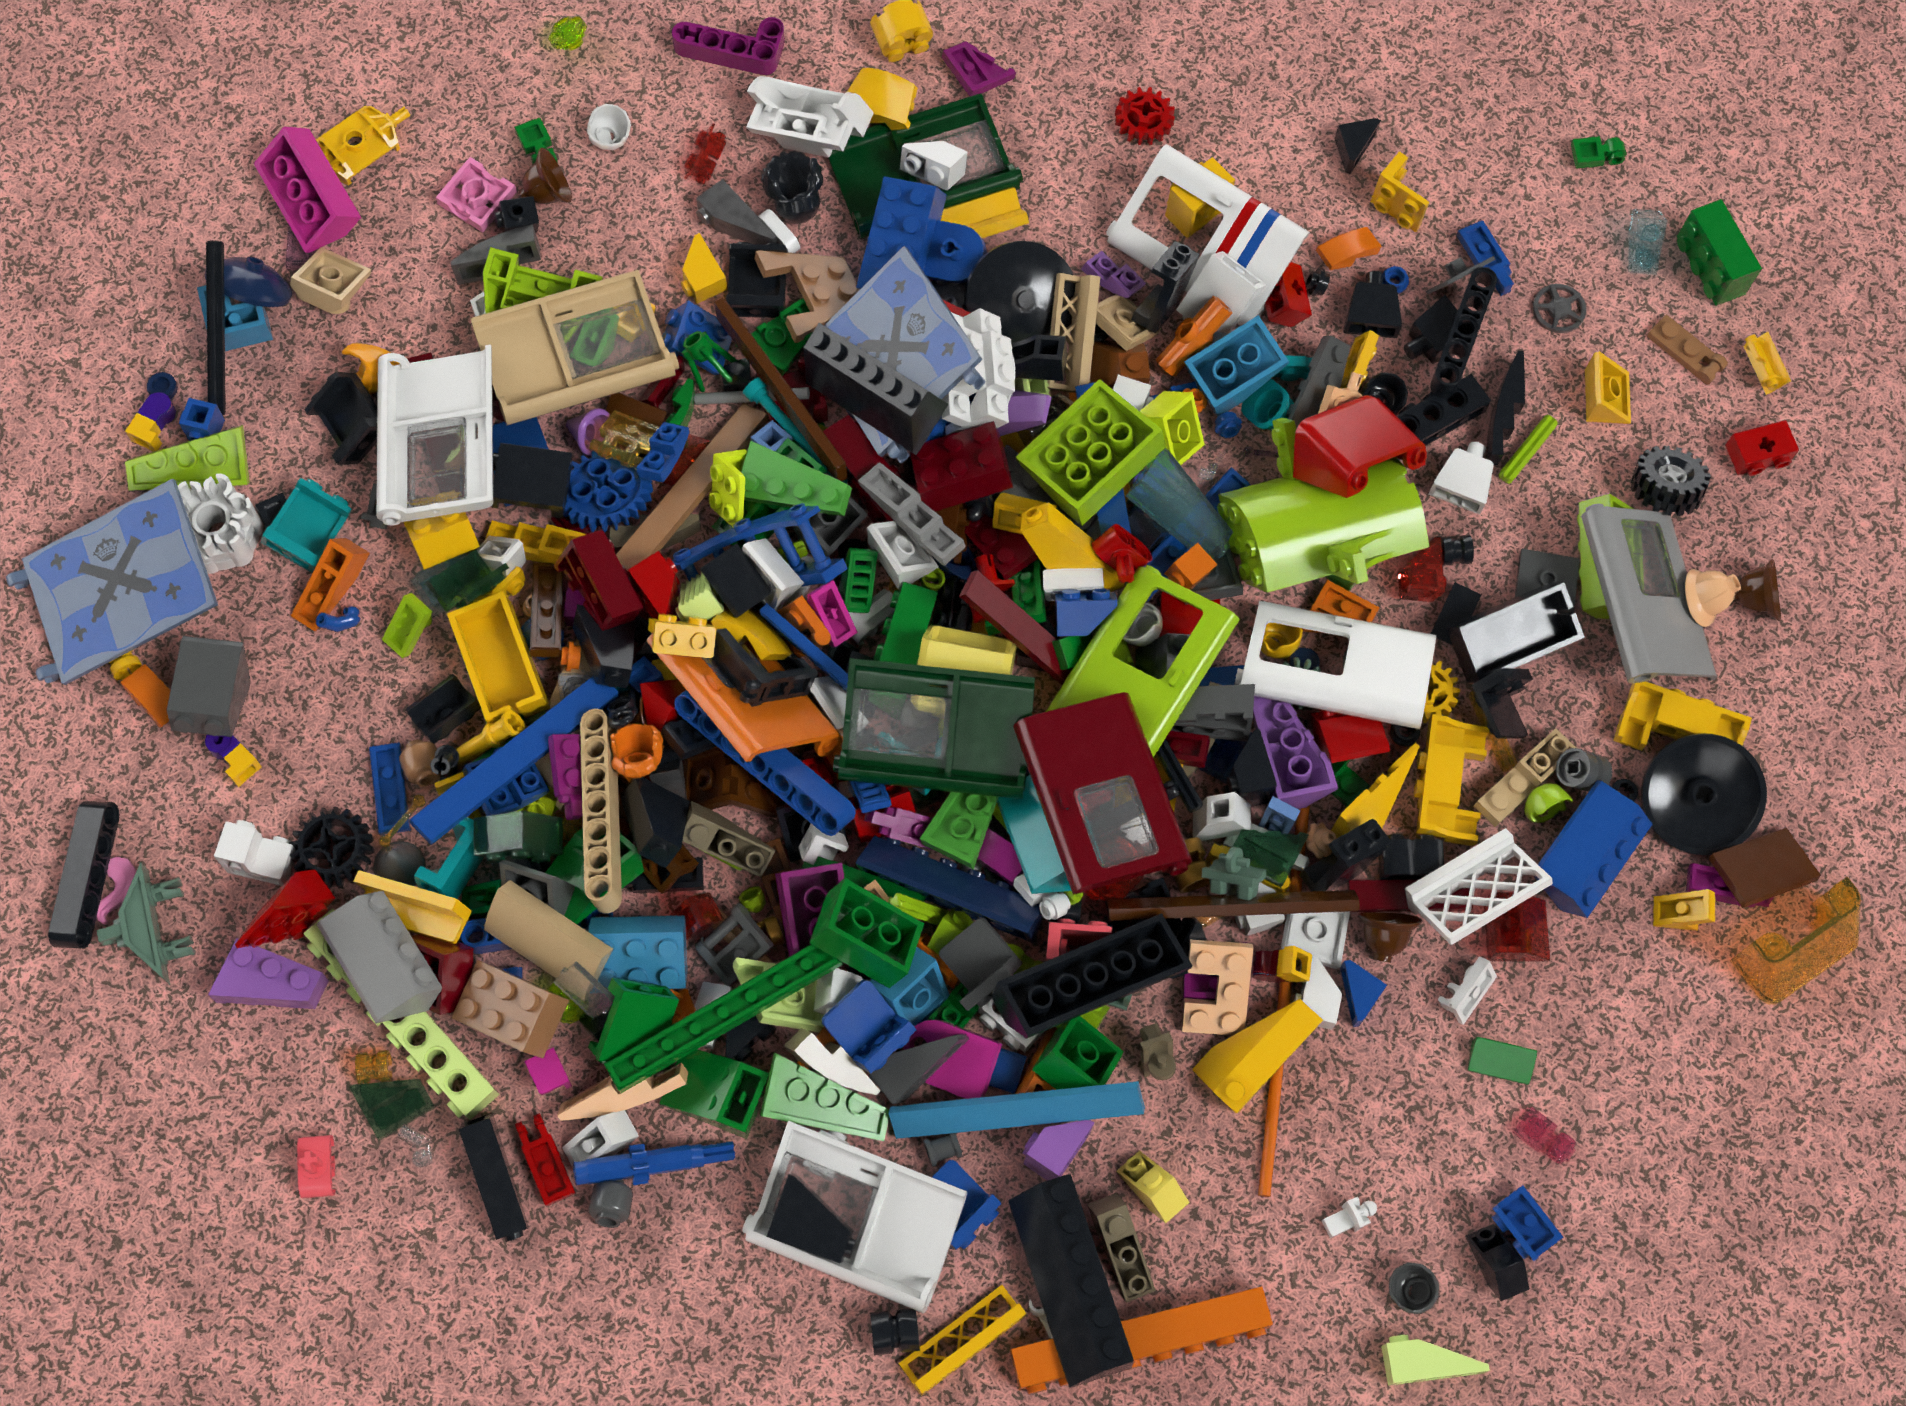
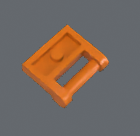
[777,595,831,658]

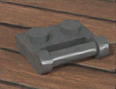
[695,903,775,986]

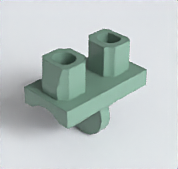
[1202,846,1266,901]

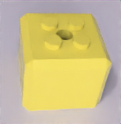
[911,625,1017,718]

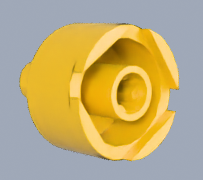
[870,0,933,62]

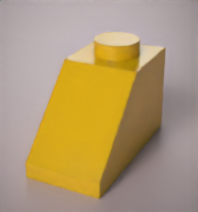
[681,233,727,304]

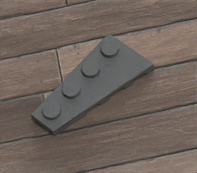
[1286,335,1350,428]

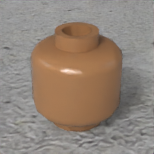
[399,739,441,787]

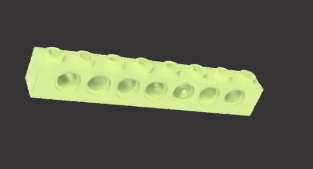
[303,908,500,1120]

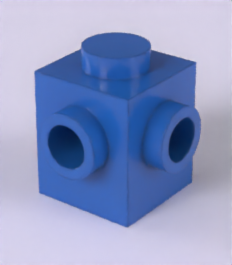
[179,398,225,441]

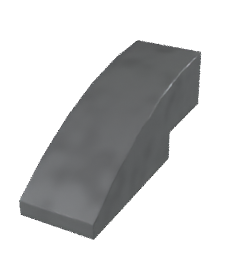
[451,224,541,285]

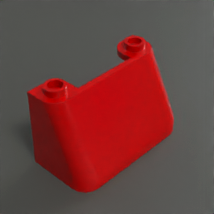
[1293,395,1427,498]

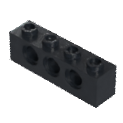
[1397,374,1491,461]

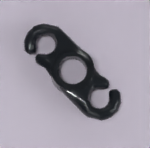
[607,689,639,729]

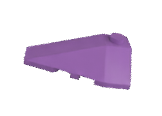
[997,390,1052,436]
[1253,696,1338,809]

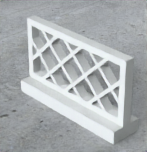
[1405,828,1553,945]

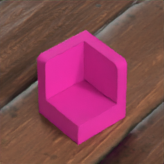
[524,1047,572,1095]

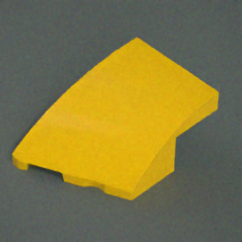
[847,68,918,130]
[711,603,792,661]

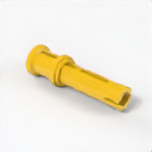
[456,710,525,770]

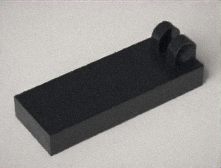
[711,628,771,707]

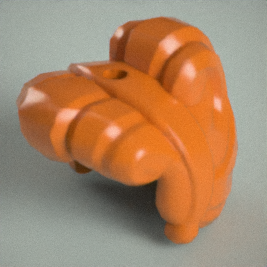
[610,724,664,779]

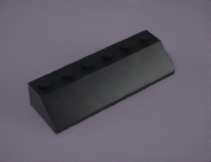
[804,323,949,455]
[992,913,1192,1039]
[1008,1173,1134,1388]

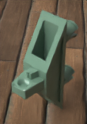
[97,862,196,985]

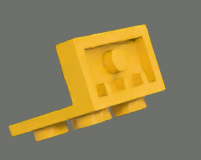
[1370,151,1429,232]

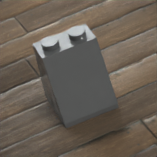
[167,636,251,737]

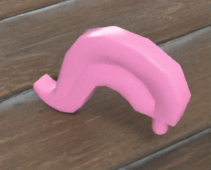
[97,857,137,925]

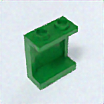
[588,978,679,1064]

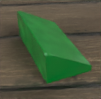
[1467,1037,1538,1085]

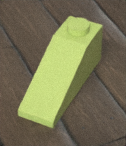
[1381,1335,1490,1386]

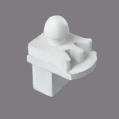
[1322,1197,1377,1238]

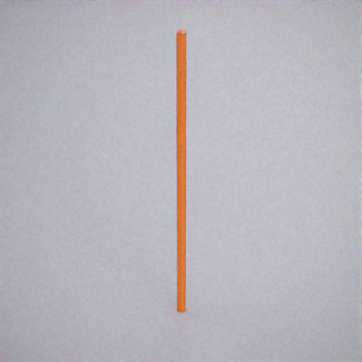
[1258,805,1310,1197]

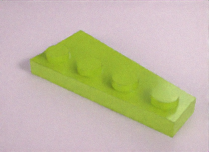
[125,425,249,491]

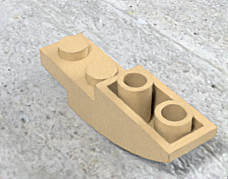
[1473,728,1576,827]

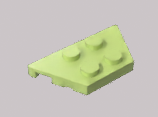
[733,957,824,1032]

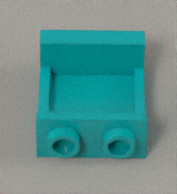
[260,478,352,573]
[414,817,486,899]

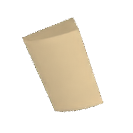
[484,880,613,999]

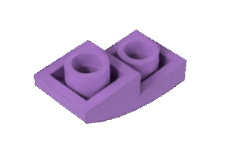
[1081,251,1146,299]

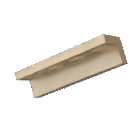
[1047,273,1100,393]

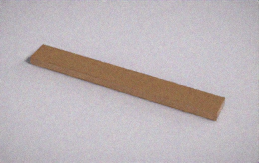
[616,403,768,578]

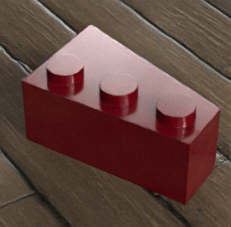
[554,529,644,631]

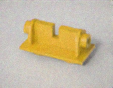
[1743,332,1791,395]

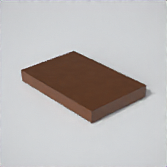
[1709,827,1821,908]

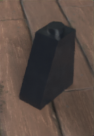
[573,604,637,689]
[620,777,690,868]
[766,1173,857,1263]

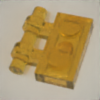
[589,410,659,468]

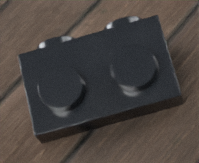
[405,674,481,744]

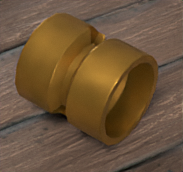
[1173,837,1211,893]

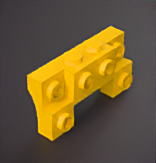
[1613,681,1752,751]
[1414,714,1489,847]

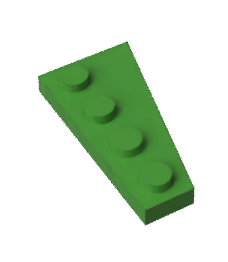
[741,440,852,516]
[920,792,999,870]

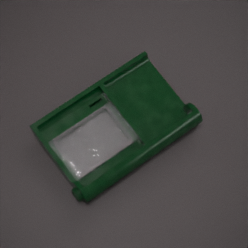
[833,658,1035,799]

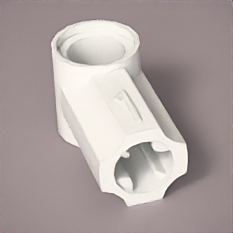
[849,588,895,646]

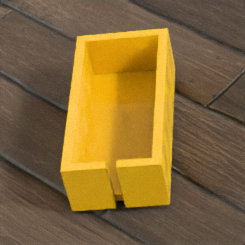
[447,591,551,723]

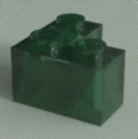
[474,810,563,863]

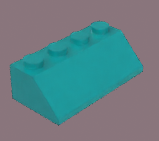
[997,775,1072,894]

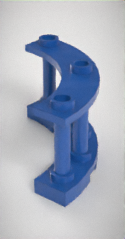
[672,503,848,621]

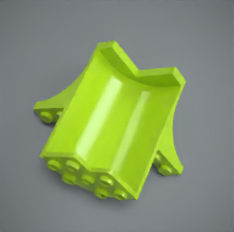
[1217,418,1430,593]

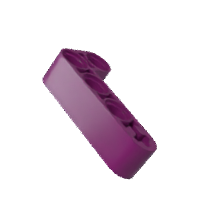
[672,17,785,75]

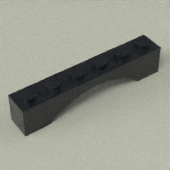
[1011,334,1067,381]

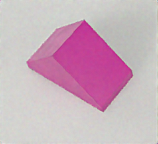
[807,580,858,647]

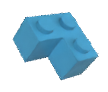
[197,285,273,351]

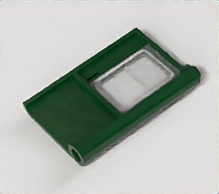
[828,93,1023,240]

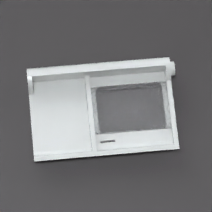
[742,1121,967,1313]

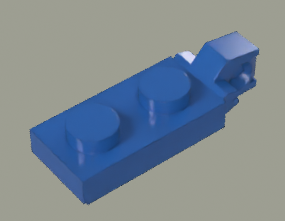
[1456,220,1514,296]

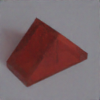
[670,892,724,941]

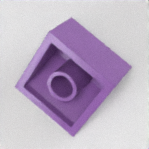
[1023,1120,1094,1181]

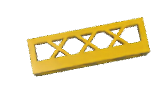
[898,1285,1027,1396]

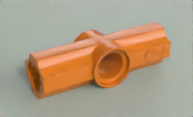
[1156,296,1233,376]

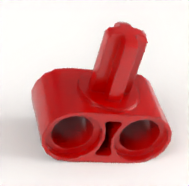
[1092,524,1152,583]

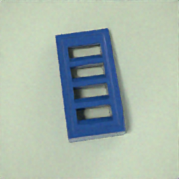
[847,780,892,813]

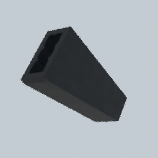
[459,1113,528,1242]

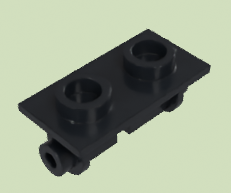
[932,575,964,628]

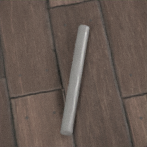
[694,387,810,405]

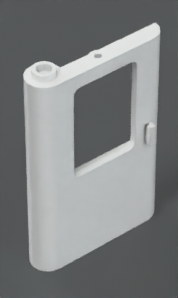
[1235,601,1436,729]

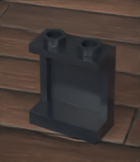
[1131,241,1200,333]
[726,242,787,318]
[304,372,377,465]
[492,443,572,519]
[1299,819,1392,891]

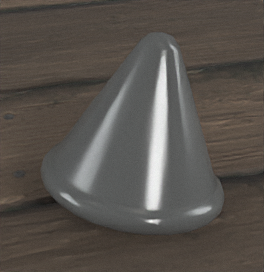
[373,841,426,886]

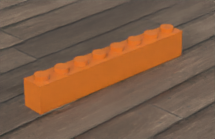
[1010,1286,1273,1395]

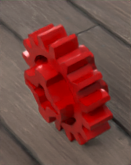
[1115,87,1175,145]

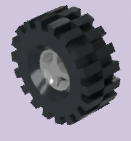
[1630,446,1711,516]

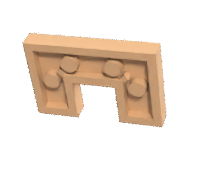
[1181,939,1253,1035]

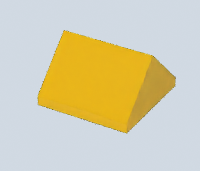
[1585,351,1631,424]

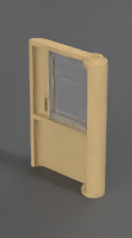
[471,270,679,426]

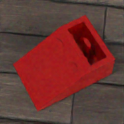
[235,869,335,948]

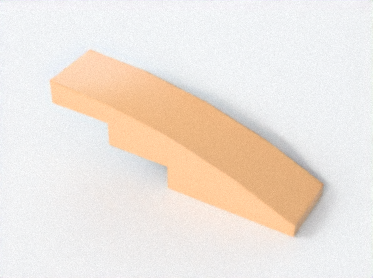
[557,1063,688,1121]

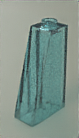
[1126,448,1233,559]

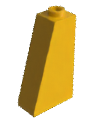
[1021,502,1125,592]

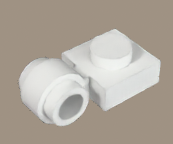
[1013,874,1071,920]

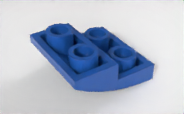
[463,747,550,822]

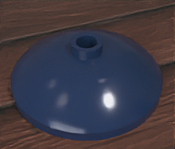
[204,257,292,307]

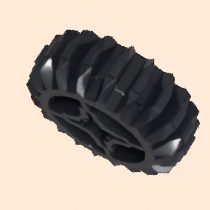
[289,806,374,889]

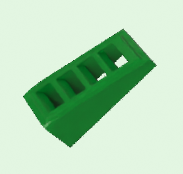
[838,548,878,613]

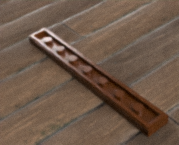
[714,298,847,481]
[1107,890,1359,921]

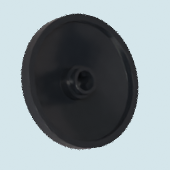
[964,241,1076,343]
[1641,733,1767,855]

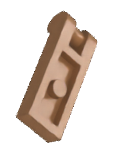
[1647,314,1728,385]

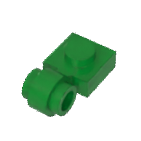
[514,118,558,164]
[1571,136,1627,169]

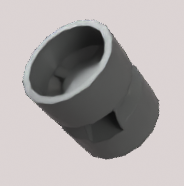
[1556,748,1613,792]

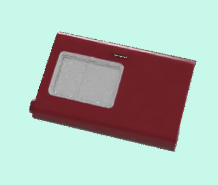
[1013,692,1192,895]

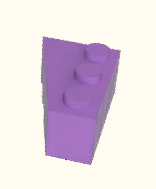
[208,938,329,1009]

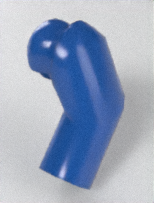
[316,606,361,632]

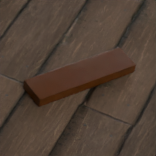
[530,563,563,657]

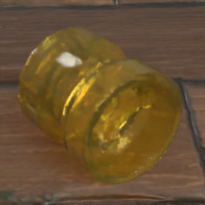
[355,1049,392,1084]

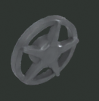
[1533,284,1586,333]

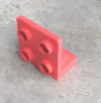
[1046,919,1113,961]

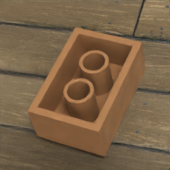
[451,960,569,1058]

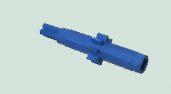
[573,1141,735,1185]

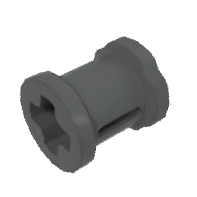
[923,1133,963,1167]

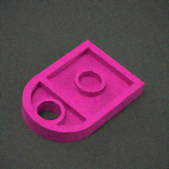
[903,1020,1003,1099]

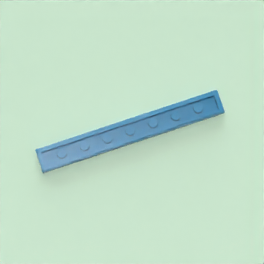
[888,1081,1145,1139]

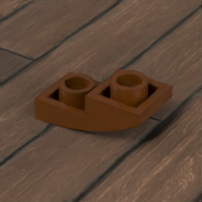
[606,392,667,437]

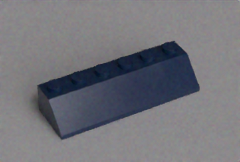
[856,836,1044,943]

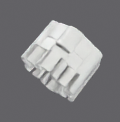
[178,474,263,574]

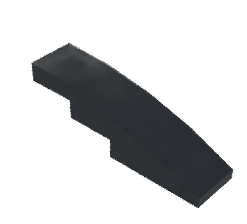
[1486,351,1525,465]

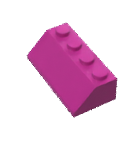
[254,126,361,253]

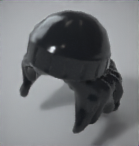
[760,150,823,224]

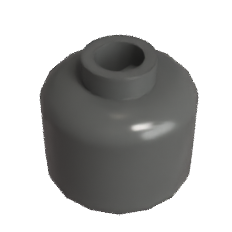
[588,1179,633,1228]

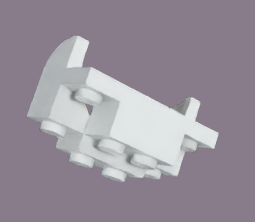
[746,76,874,157]
[942,308,1015,436]

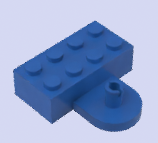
[856,176,987,290]

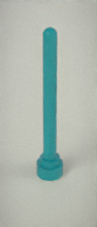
[742,377,847,484]

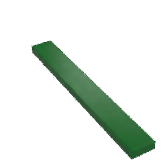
[604,944,843,1094]

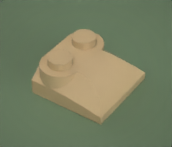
[290,247,371,314]

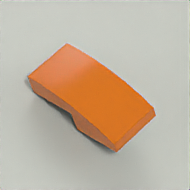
[1315,227,1382,270]
[120,664,171,728]

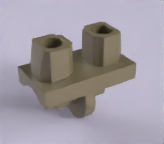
[1139,1023,1176,1080]

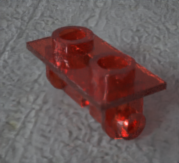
[684,123,726,184]

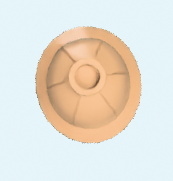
[1685,569,1741,627]

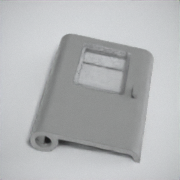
[1581,504,1717,683]

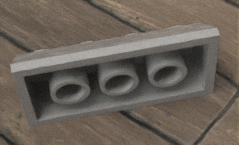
[317,891,443,1024]

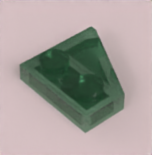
[1233,829,1309,888]
[349,1079,436,1141]

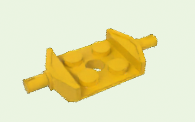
[316,106,410,186]

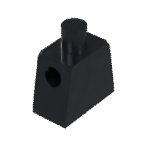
[1343,271,1402,338]
[1404,295,1478,364]

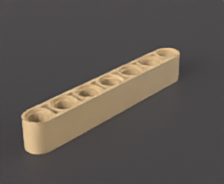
[580,709,622,913]

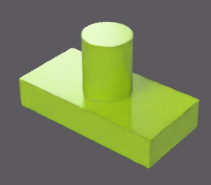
[382,593,433,658]

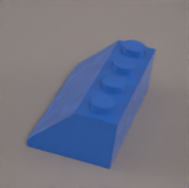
[1534,780,1653,918]

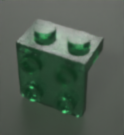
[426,550,509,613]

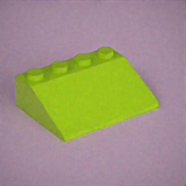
[1015,379,1166,526]

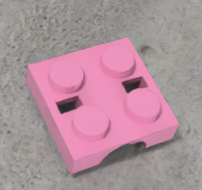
[436,157,517,233]

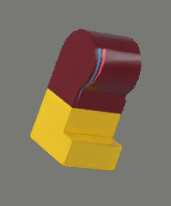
[1253,946,1312,982]

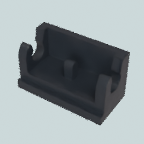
[758,658,818,703]

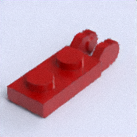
[515,1113,576,1207]

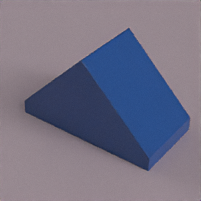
[1340,960,1387,1027]

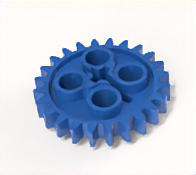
[564,448,653,532]

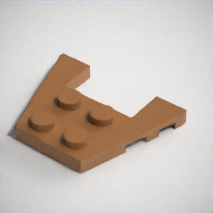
[754,250,859,343]

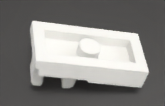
[1438,956,1497,1025]

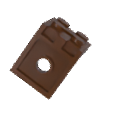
[684,747,785,818]

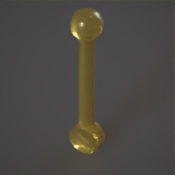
[379,795,426,847]

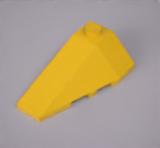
[1331,742,1420,838]
[1192,999,1323,1114]

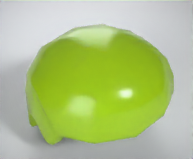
[1524,783,1573,823]

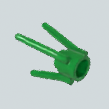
[682,331,738,392]

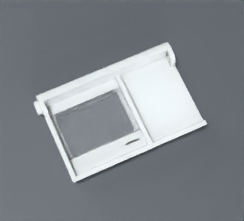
[376,345,493,526]

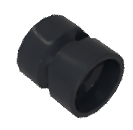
[870,1308,920,1356]

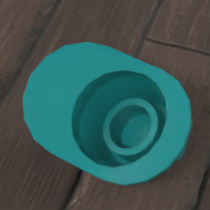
[1241,379,1294,431]

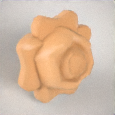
[1305,822,1336,859]

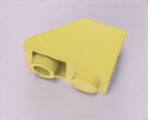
[1116,1151,1190,1223]

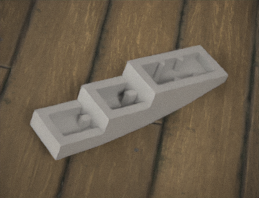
[858,462,965,566]

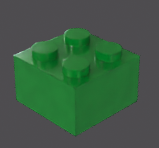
[1032,1016,1124,1090]

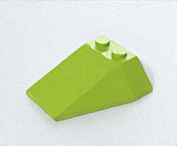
[483,247,603,346]

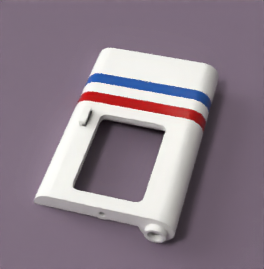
[1106,144,1310,326]

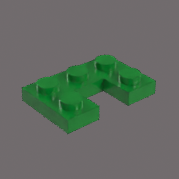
[985,558,1046,636]

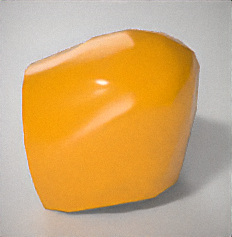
[342,342,400,395]

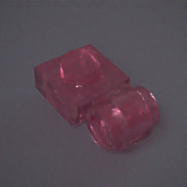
[1512,1107,1576,1164]

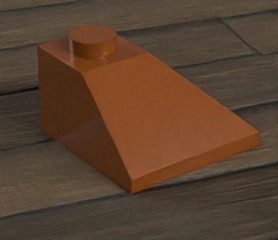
[1090,341,1150,389]

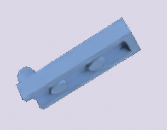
[1258,796,1300,838]

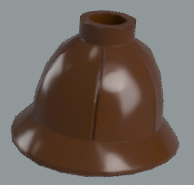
[519,148,572,204]
[1734,559,1781,621]
[1358,912,1422,963]

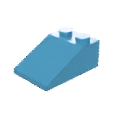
[1184,315,1289,417]

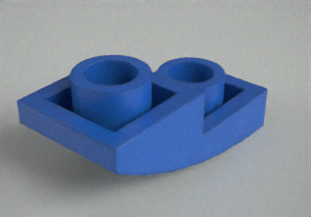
[636,422,690,482]

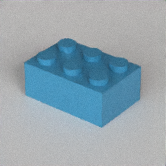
[588,915,688,991]

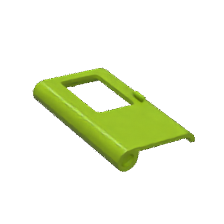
[1045,565,1240,758]

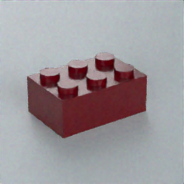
[910,421,1013,511]

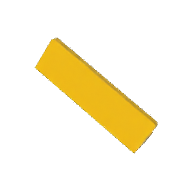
[941,187,1029,238]
[353,870,472,944]

